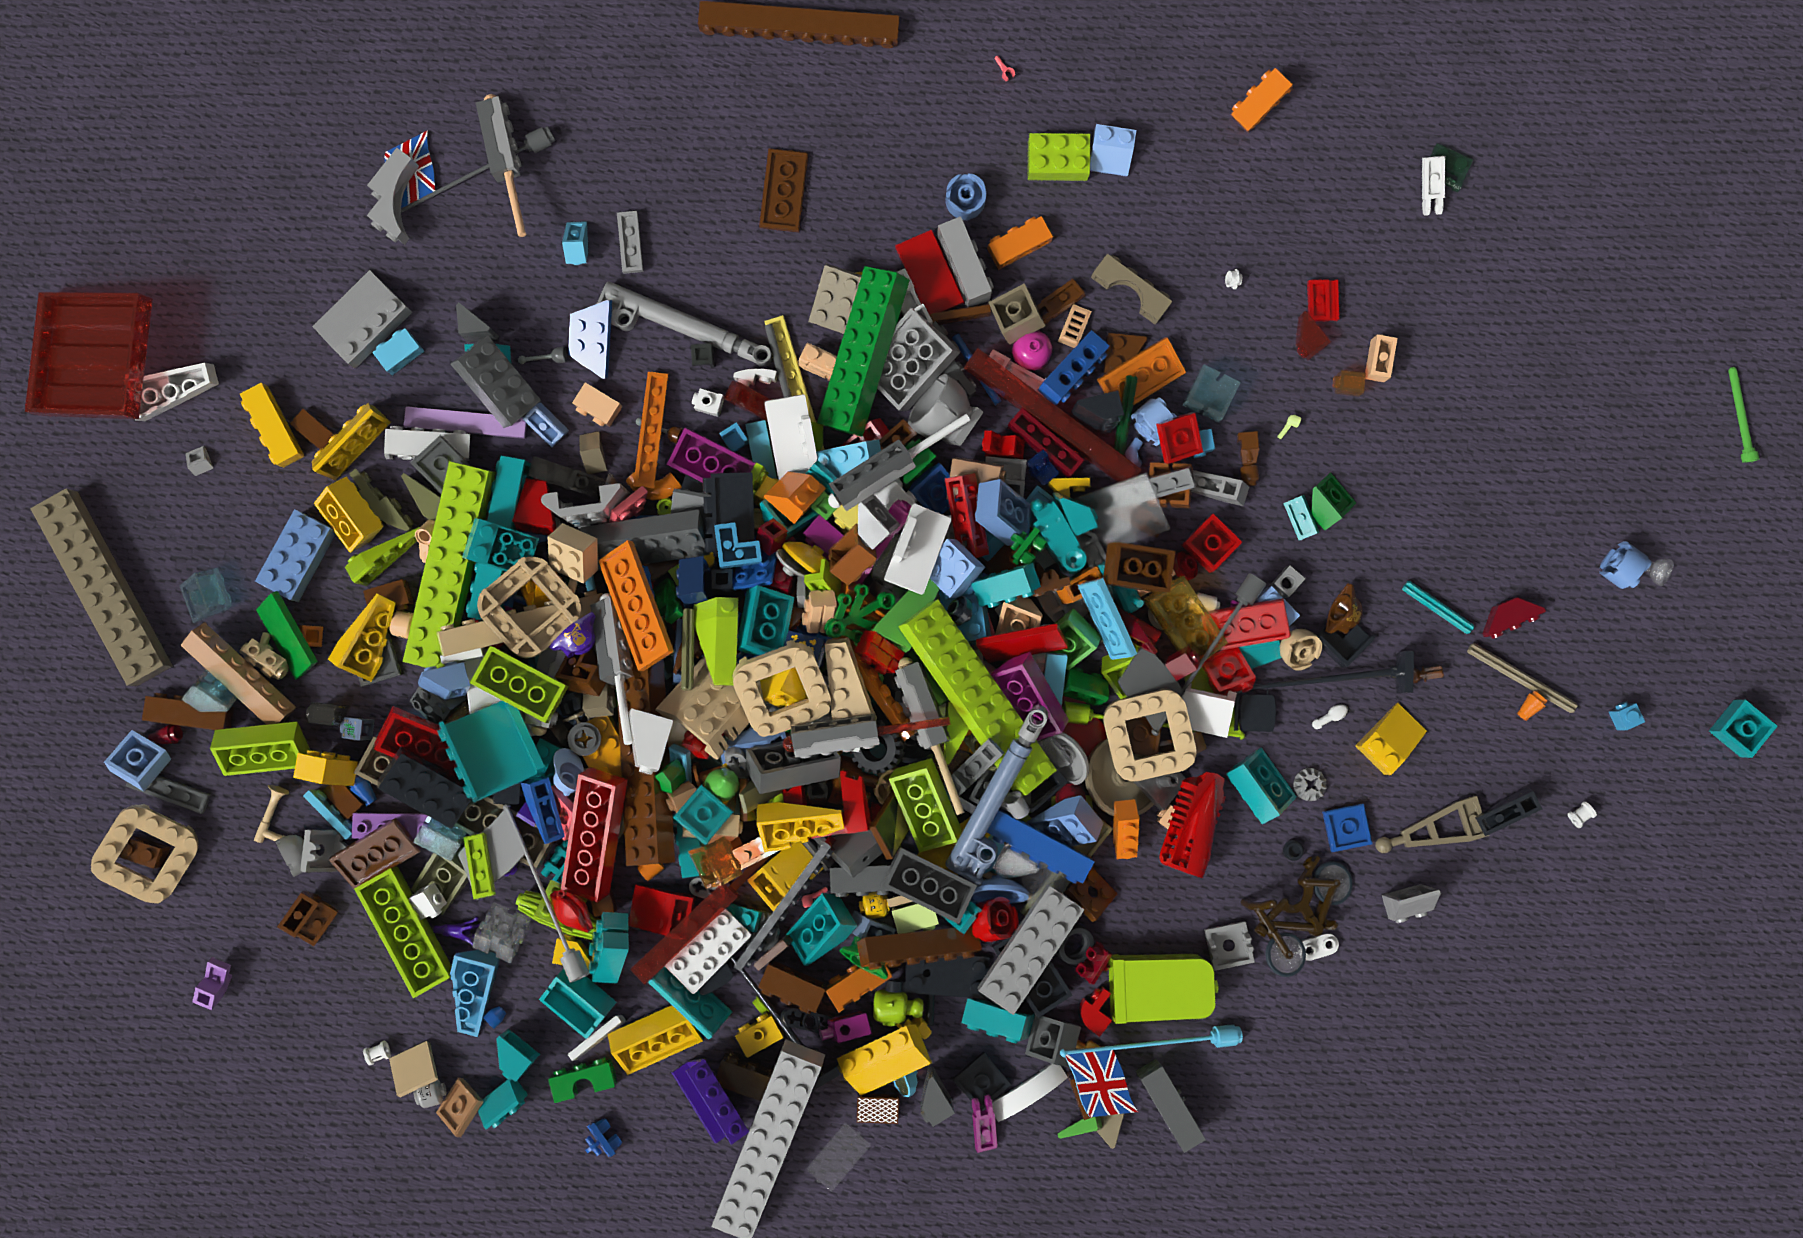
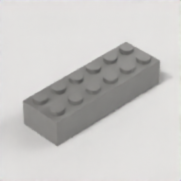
[978,884,1084,1015]

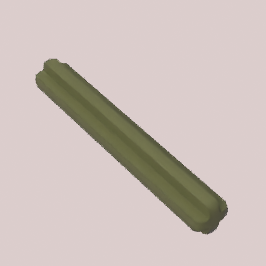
[681,609,695,691]

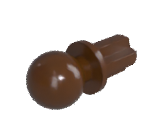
[1413,666,1444,684]

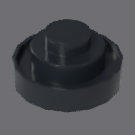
[947,596,972,626]

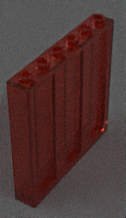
[25,292,153,419]

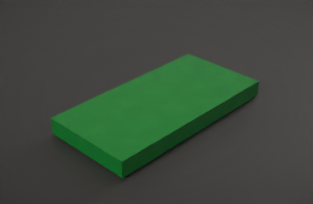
[256,591,317,680]

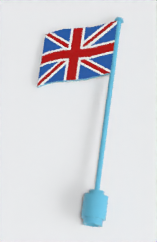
[1060,1025,1243,1117]

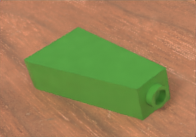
[871,578,940,653]

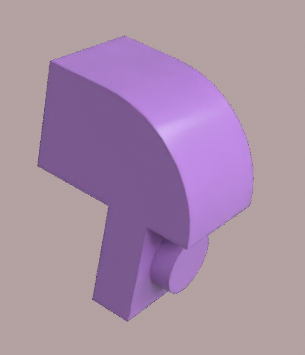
[193,957,232,1010]

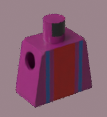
[819,1010,871,1043]

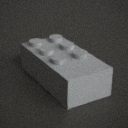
[937,216,993,308]

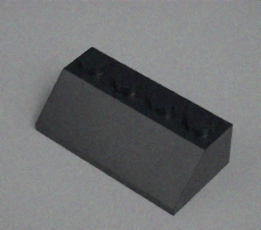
[1069,391,1124,435]

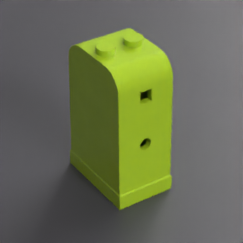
[1108,954,1218,1024]

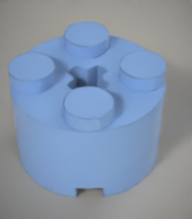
[1131,397,1177,446]

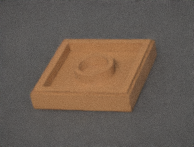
[436,1078,484,1137]

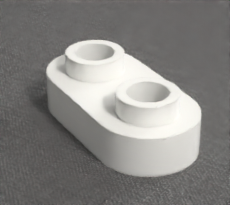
[1297,933,1339,961]

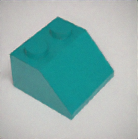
[1052,492,1098,537]
[497,1028,540,1082]

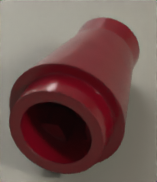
[149,724,183,744]

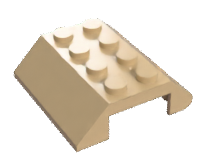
[655,655,768,760]

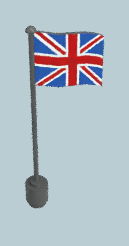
[384,126,556,213]

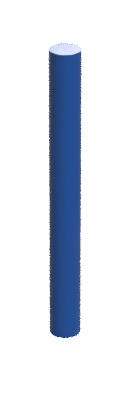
[952,334,1002,405]

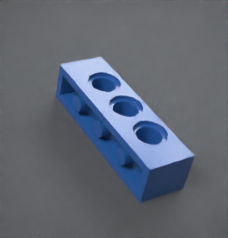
[1037,330,1109,406]

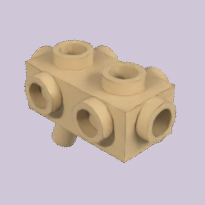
[240,633,289,680]

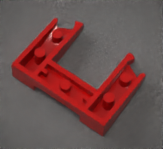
[783,770,871,839]

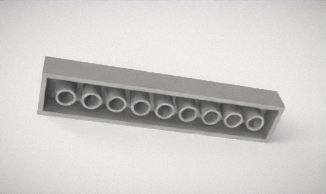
[711,1039,825,1238]

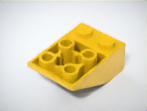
[747,841,824,912]

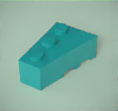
[962,998,1035,1043]

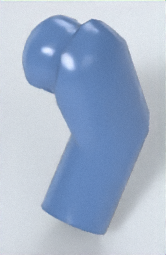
[1125,438,1143,469]

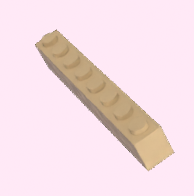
[437,590,603,657]

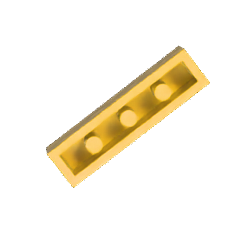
[240,383,305,468]

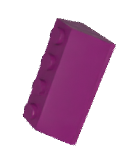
[667,428,756,483]
[990,652,1069,741]

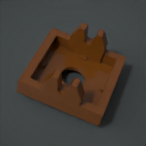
[1033,562,1071,596]
[1064,867,1117,922]

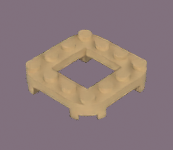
[477,557,581,659]
[732,640,831,737]
[1103,688,1196,781]
[91,804,199,903]

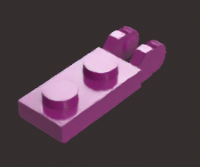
[972,1095,997,1153]

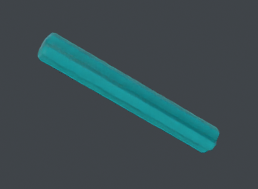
[1402,581,1474,634]

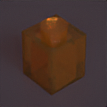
[1333,370,1366,397]

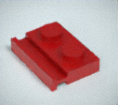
[1307,280,1339,322]

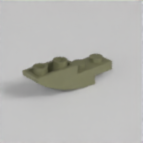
[349,469,414,532]

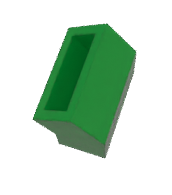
[655,759,686,793]

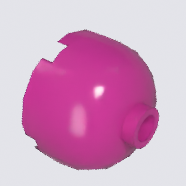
[1012,330,1052,371]

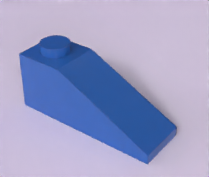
[521,776,565,844]

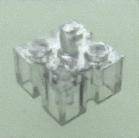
[473,902,531,963]

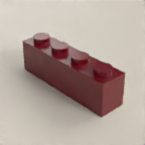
[1008,408,1084,478]

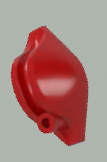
[550,890,593,933]

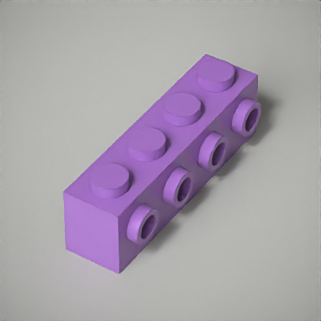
[352,812,440,843]

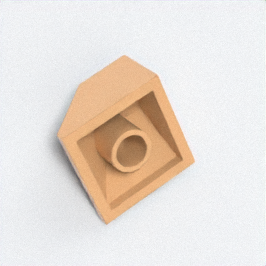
[995,595,1043,635]

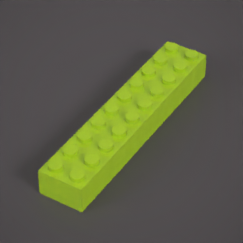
[403,461,496,668]
[898,600,1056,796]

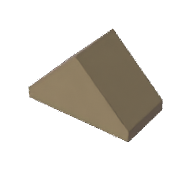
[579,432,607,475]

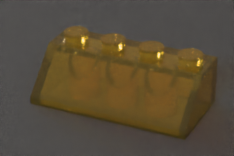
[1143,576,1228,661]

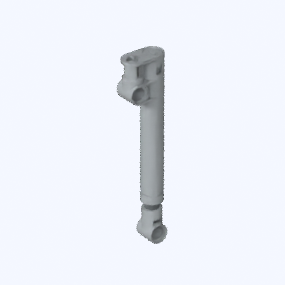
[597,281,772,367]

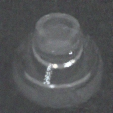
[1645,559,1674,586]

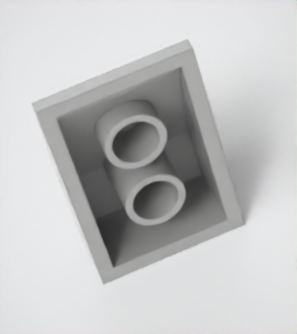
[1382,884,1441,923]

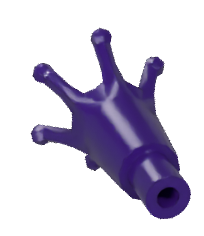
[433,917,483,948]

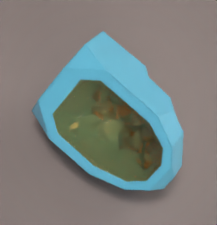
[893,1070,918,1097]

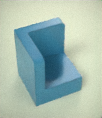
[719,423,749,452]

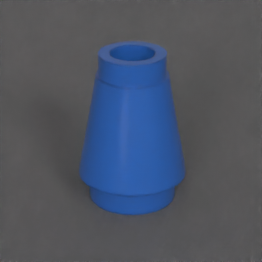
[350,776,377,806]

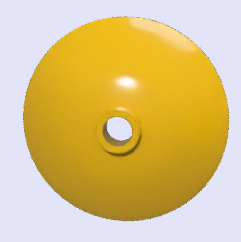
[782,541,825,574]

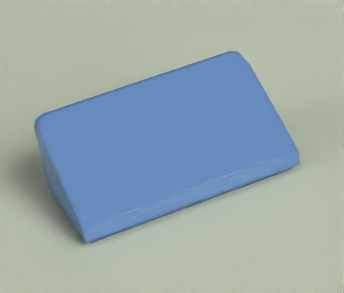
[523,402,569,447]

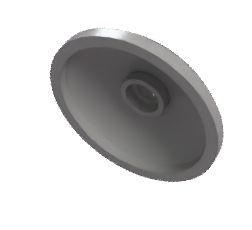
[1037,732,1089,785]

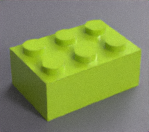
[1028,133,1090,181]

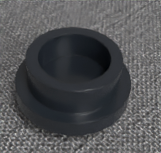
[1283,840,1304,861]

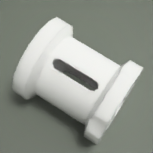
[1568,801,1597,828]
[363,1040,391,1065]

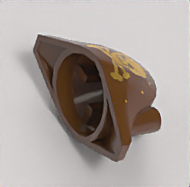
[1325,583,1363,634]

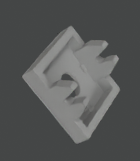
[300,830,348,872]
[1204,921,1254,971]

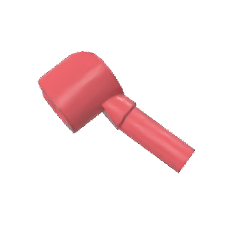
[994,55,1015,81]
[801,887,828,908]

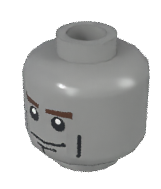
[414,1080,447,1108]

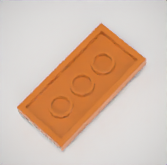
[1097,337,1186,405]

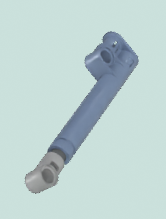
[945,705,1048,884]

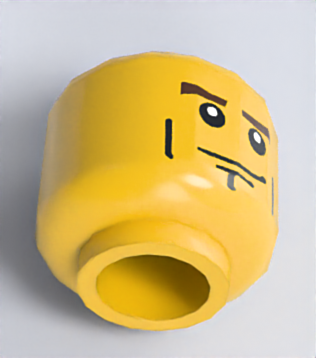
[859,891,890,919]

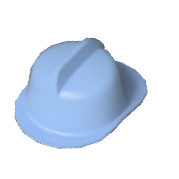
[553,748,584,796]

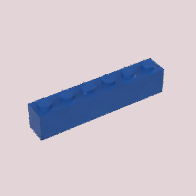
[987,809,1095,884]

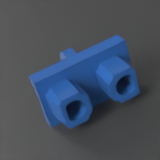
[585,1118,622,1157]

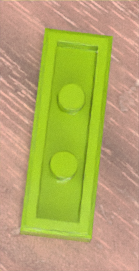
[463,833,496,899]

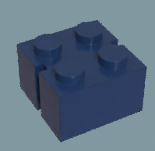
[676,556,716,610]

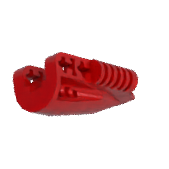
[1159,772,1226,878]

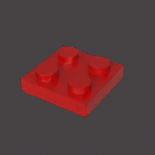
[1156,412,1203,464]

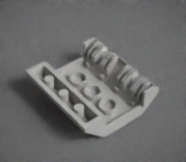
[541,483,632,529]

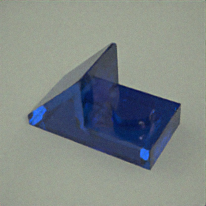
[1028,449,1059,485]

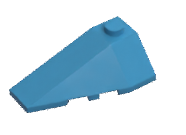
[450,949,501,1037]

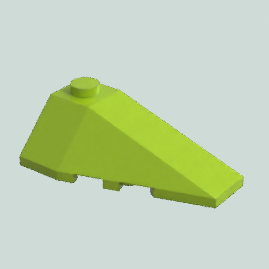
[345,527,420,586]
[694,597,738,686]

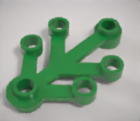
[825,584,896,643]

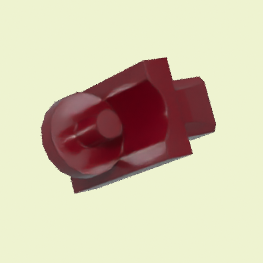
[1076,942,1112,985]

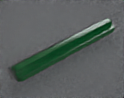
[1113,375,1138,456]

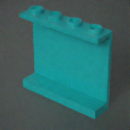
[437,701,545,802]

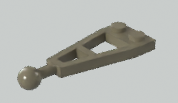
[1375,796,1490,853]

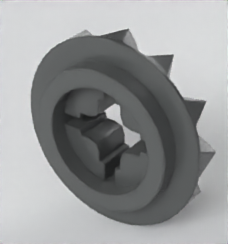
[568,723,602,756]

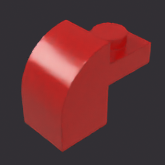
[982,430,1025,459]
[1079,986,1112,1037]

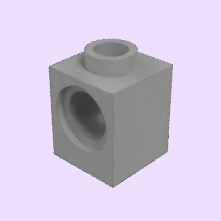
[1270,565,1305,598]

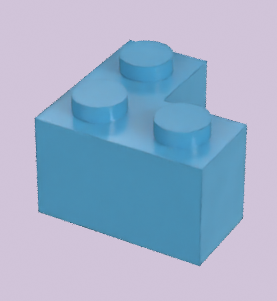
[714,523,762,569]

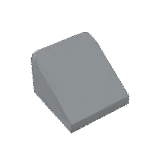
[185,446,213,476]

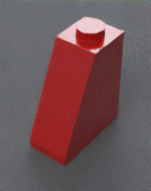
[512,478,557,536]

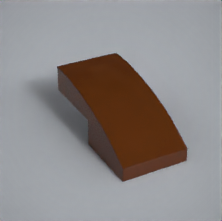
[290,408,335,449]
[323,785,365,819]

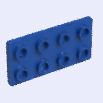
[733,532,777,592]

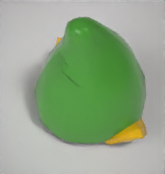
[705,763,739,805]

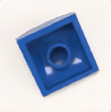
[909,463,959,514]

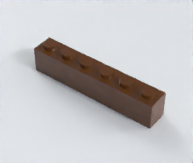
[857,926,982,970]

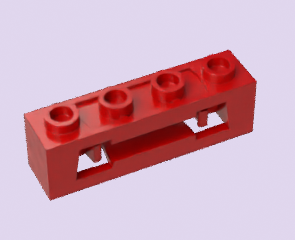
[945,473,989,558]

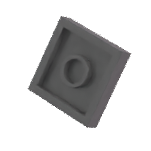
[1134,752,1185,811]

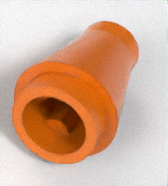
[1517,691,1547,721]

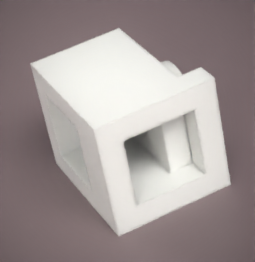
[692,389,725,417]

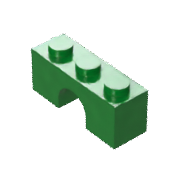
[548,1057,618,1103]

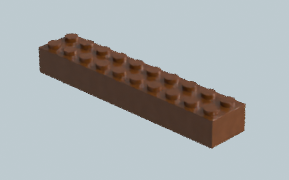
[617,655,675,866]

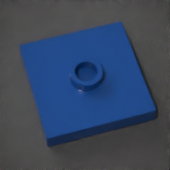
[1322,804,1372,852]

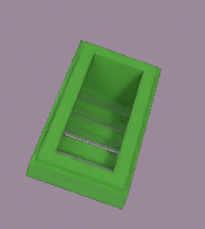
[1058,1116,1102,1139]

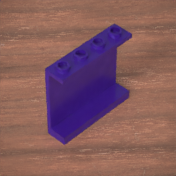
[671,1059,749,1145]

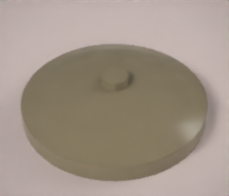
[1085,738,1154,816]

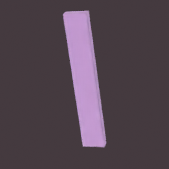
[404,407,527,439]

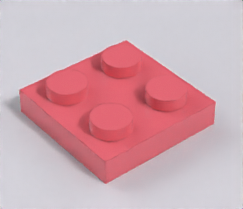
[609,486,648,523]

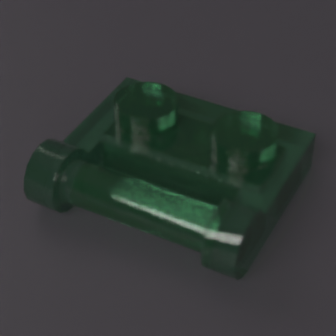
[1421,143,1473,193]

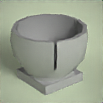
[908,374,983,446]

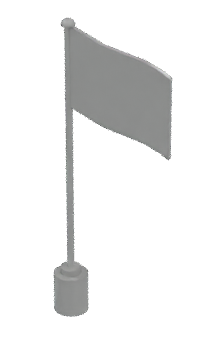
[458,804,590,983]

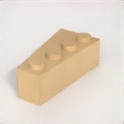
[825,638,877,720]

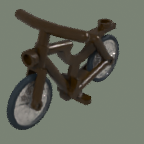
[1241,856,1353,977]

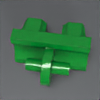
[1010,527,1047,565]

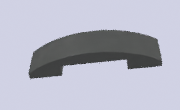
[943,738,1004,796]

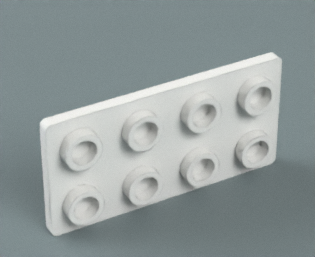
[765,394,817,480]
[884,504,951,595]
[665,906,751,994]

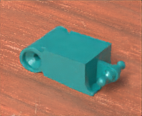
[1030,499,1086,576]

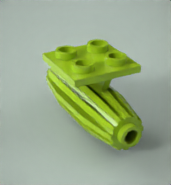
[516,880,600,940]

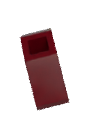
[1482,598,1546,639]

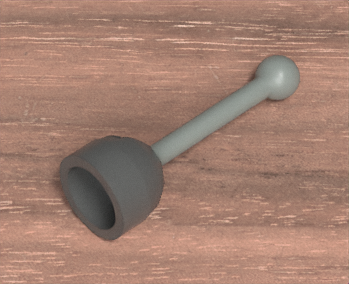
[518,346,567,364]

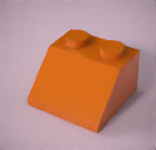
[763,471,826,524]

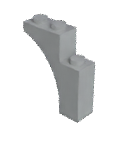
[367,148,419,245]

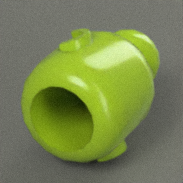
[873,987,923,1026]

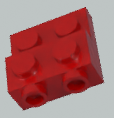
[1200,647,1256,696]

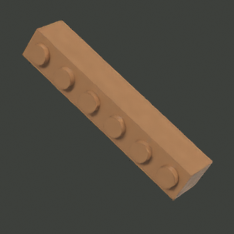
[181,622,296,725]

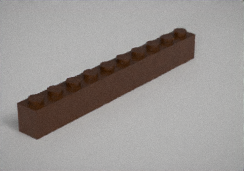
[698,1,899,49]

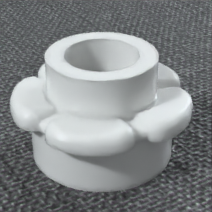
[1225,269,1242,289]

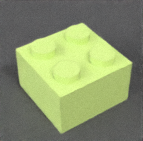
[892,902,939,934]

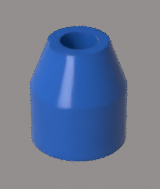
[483,1006,506,1029]

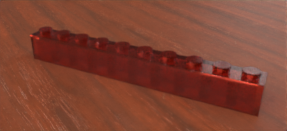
[964,348,1142,485]

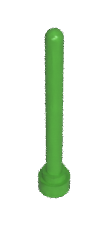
[1728,367,1760,463]

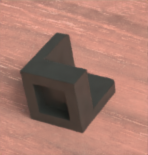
[691,343,715,368]

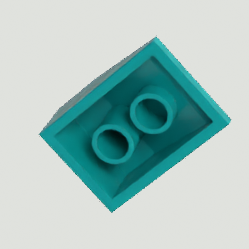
[786,893,857,966]

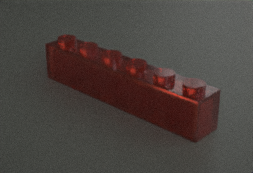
[630,880,739,985]

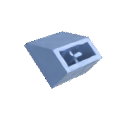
[418,661,470,700]

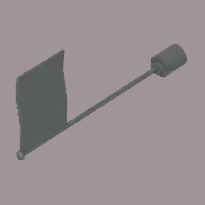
[1118,573,1266,736]

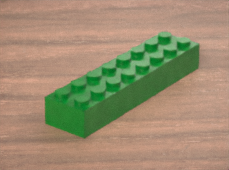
[817,266,910,437]

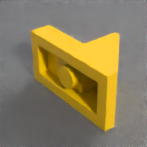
[1048,478,1090,497]

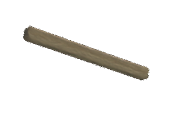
[1467,643,1578,713]

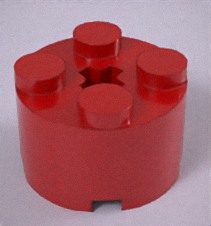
[972,897,1018,942]

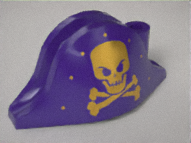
[549,612,595,658]

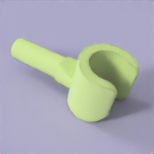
[1277,415,1301,439]

